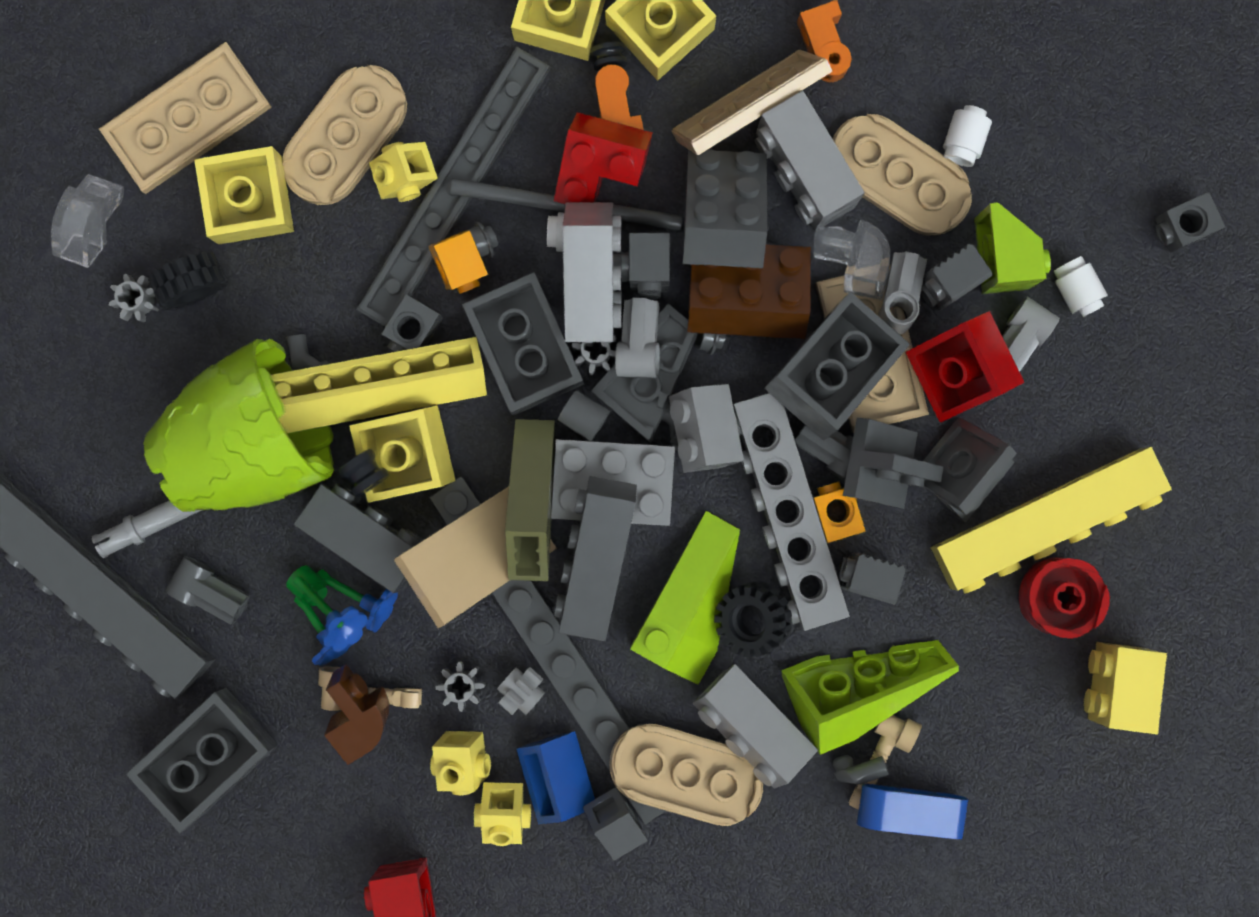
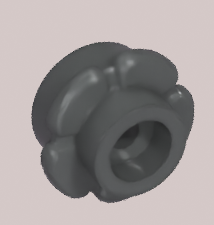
[465,222,498,258]
[695,333,726,355]

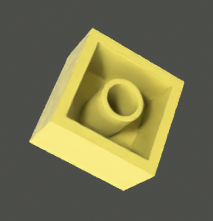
[511,0,605,61]
[605,0,717,81]
[194,146,294,245]
[349,405,456,503]
[1084,642,1167,734]

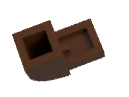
[324,664,390,765]

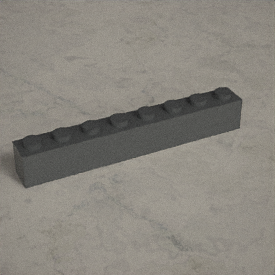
[0,472,216,699]

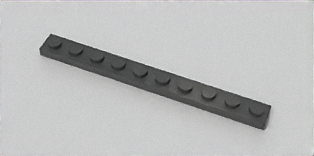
[430,476,665,825]

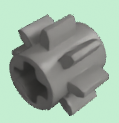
[109,274,159,323]
[572,335,617,375]
[436,661,486,712]
[497,667,545,715]

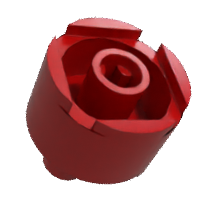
[1019,557,1110,638]

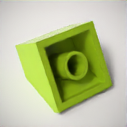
[974,203,1051,294]

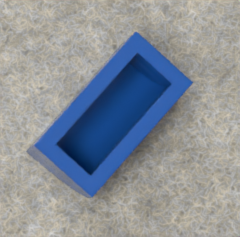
[517,731,595,824]

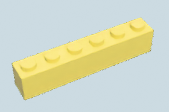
[272,337,487,433]
[931,447,1172,594]

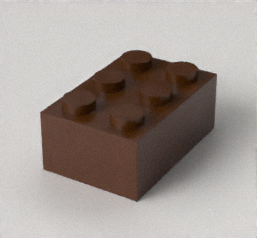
[687,245,811,339]

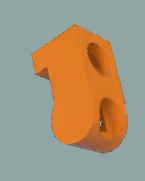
[797,0,852,83]
[595,65,644,130]

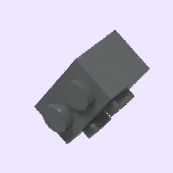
[621,233,670,299]

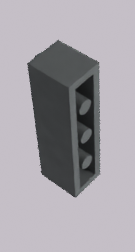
[554,476,637,641]

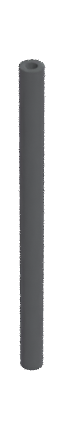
[450,178,682,230]

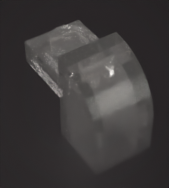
[51,174,124,268]
[814,220,890,300]

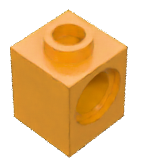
[428,231,488,294]
[813,481,866,543]

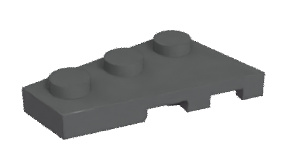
[591,304,698,443]

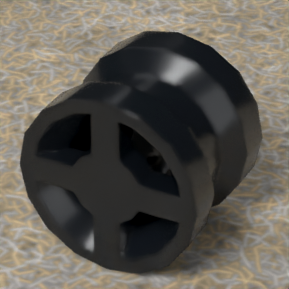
[338,449,389,498]

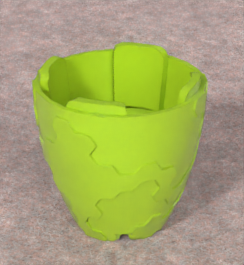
[144,339,334,512]

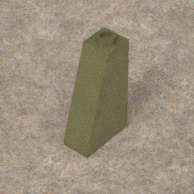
[505,419,555,581]

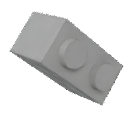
[669,384,744,473]

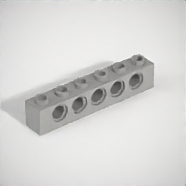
[733,393,850,631]

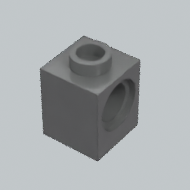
[1155,192,1226,253]
[382,294,444,352]
[583,787,648,861]

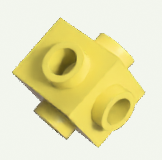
[369,142,438,202]
[430,731,491,796]
[474,782,531,846]

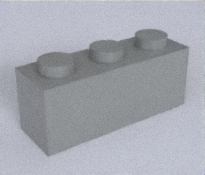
[692,664,818,789]

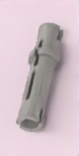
[92,500,202,558]

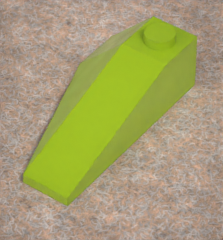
[630,511,740,685]
[781,640,959,755]

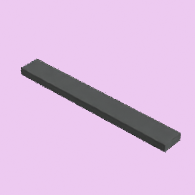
[357,47,550,327]

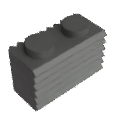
[920,244,993,311]
[837,552,906,605]

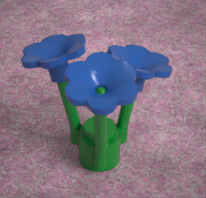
[286,565,398,666]

